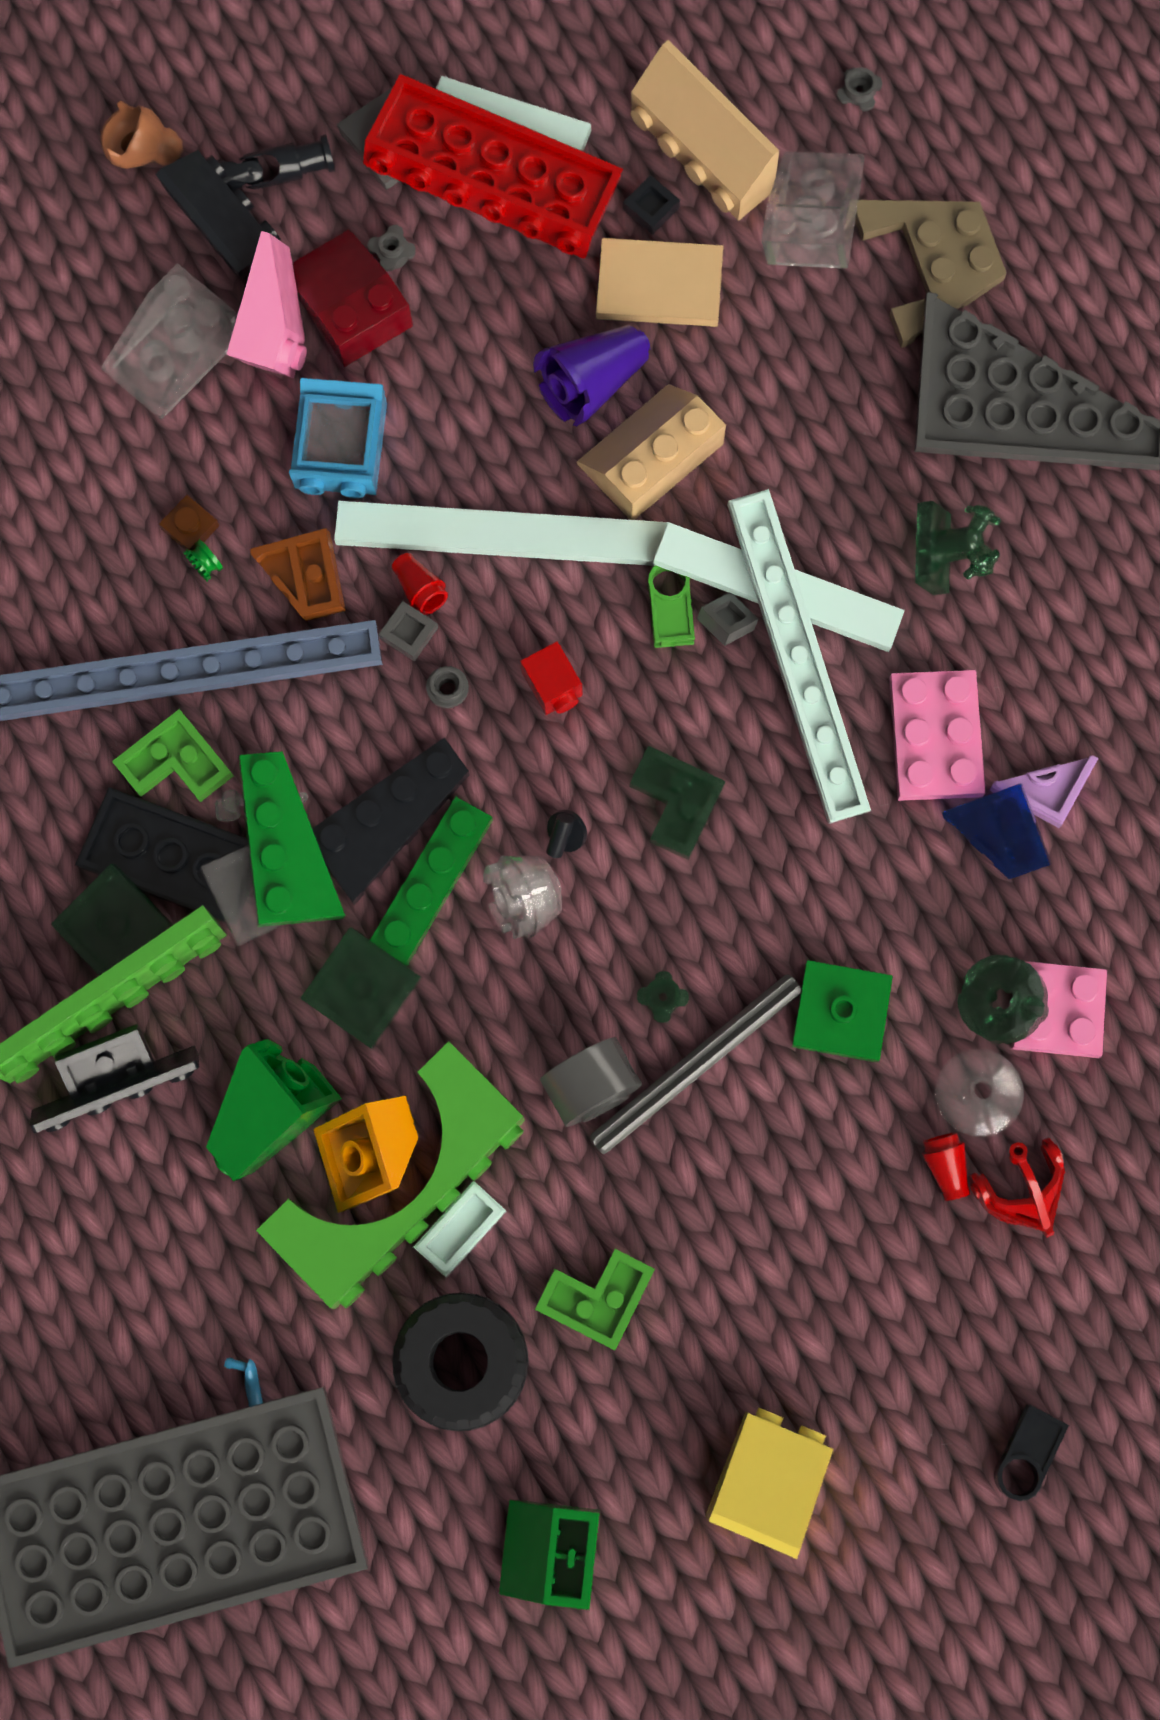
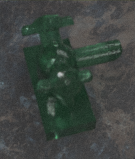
[915,500,1001,595]

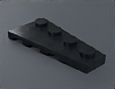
[312,737,470,905]

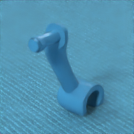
[224,1357,263,1407]

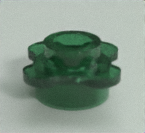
[637,971,689,1023]

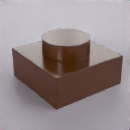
[159,495,220,550]

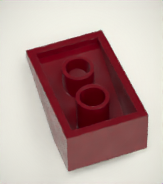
[292,229,413,367]

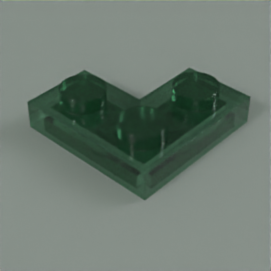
[630,746,726,860]

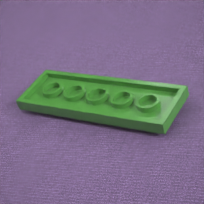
[0,905,227,1084]

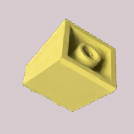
[705,1407,833,1559]

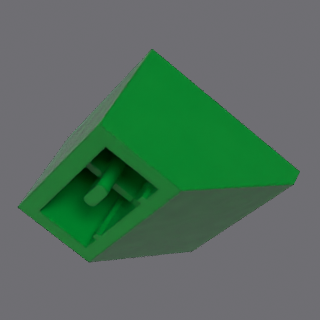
[499,1499,600,1610]

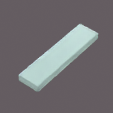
[436,76,591,151]

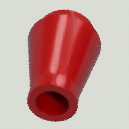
[391,553,448,615]
[922,1132,970,1201]

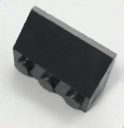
[155,150,281,285]

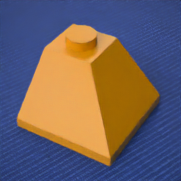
[313,1096,418,1213]

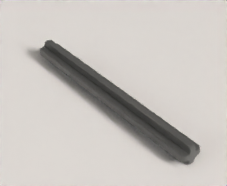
[590,974,801,1154]

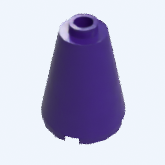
[533,325,650,427]

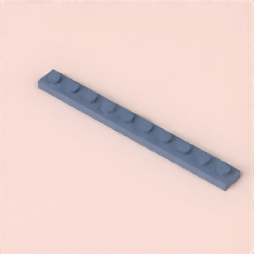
[0,620,383,721]

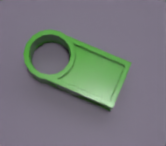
[648,565,695,648]

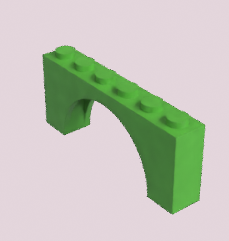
[256,1041,525,1309]

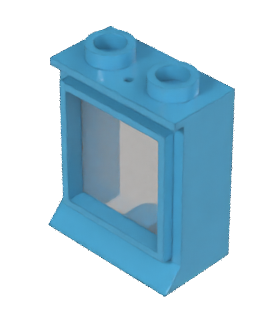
[289,378,387,498]

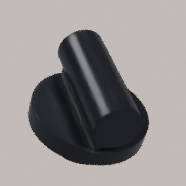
[546,810,587,858]

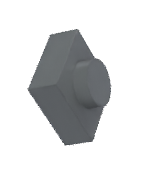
[697,593,759,646]
[379,601,438,662]

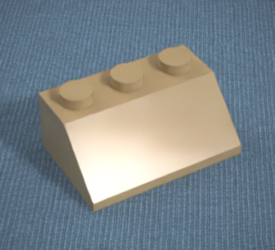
[577,384,726,520]

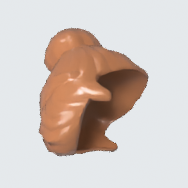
[100,101,183,169]

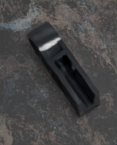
[994,1404,1069,1501]

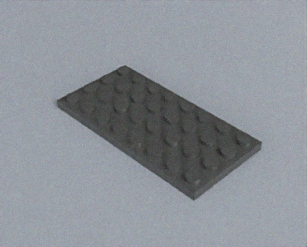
[0,1386,369,1668]

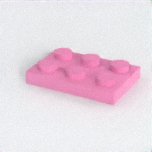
[889,670,985,801]

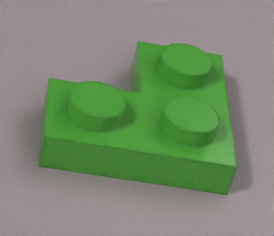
[112,709,234,802]
[535,1249,655,1351]

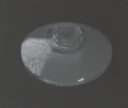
[935,1049,1024,1137]

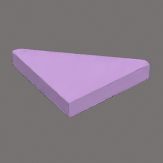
[990,755,1098,828]

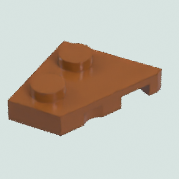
[250,528,346,621]

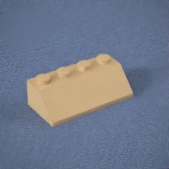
[631,40,779,221]

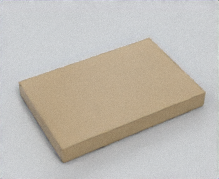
[596,238,723,327]

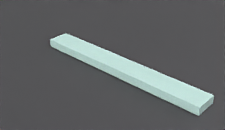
[727,489,871,824]
[334,501,668,566]

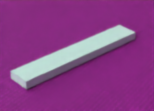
[653,522,905,652]

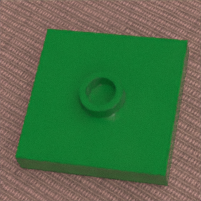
[792,960,893,1063]

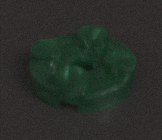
[957,954,1049,1044]

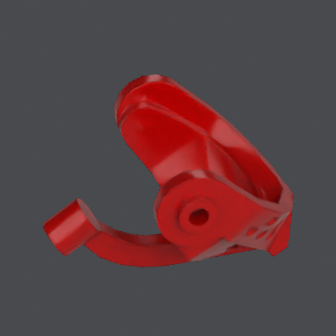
[969,1137,1065,1238]

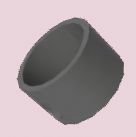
[540,1037,642,1127]

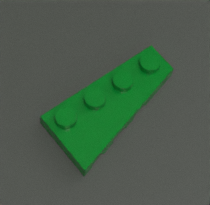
[238,751,345,927]

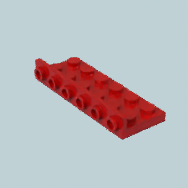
[363,74,623,259]

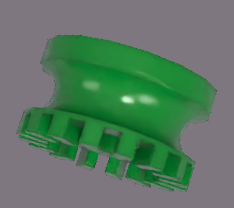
[183,539,223,581]

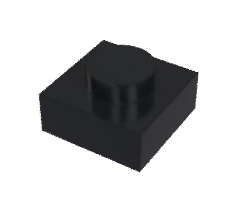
[623,175,680,235]

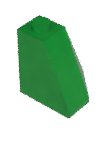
[206,1039,342,1181]

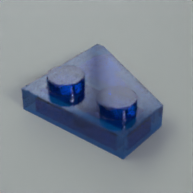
[942,783,1052,879]

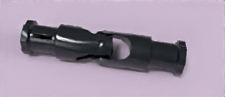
[178,135,335,208]

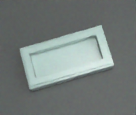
[414,1181,507,1278]

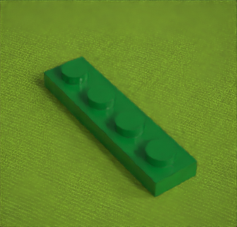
[368,796,493,966]

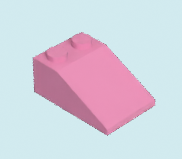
[226,231,307,379]

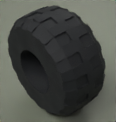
[392,1292,528,1431]

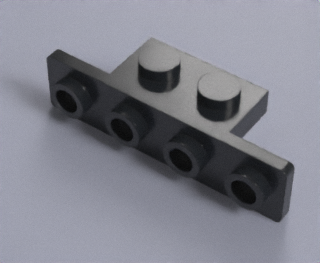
[30,1024,199,1133]

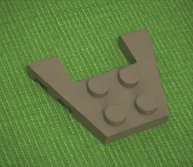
[851,200,1006,348]

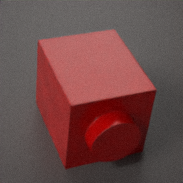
[520,641,583,715]

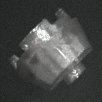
[483,856,562,939]

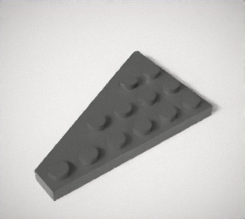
[914,292,1160,471]

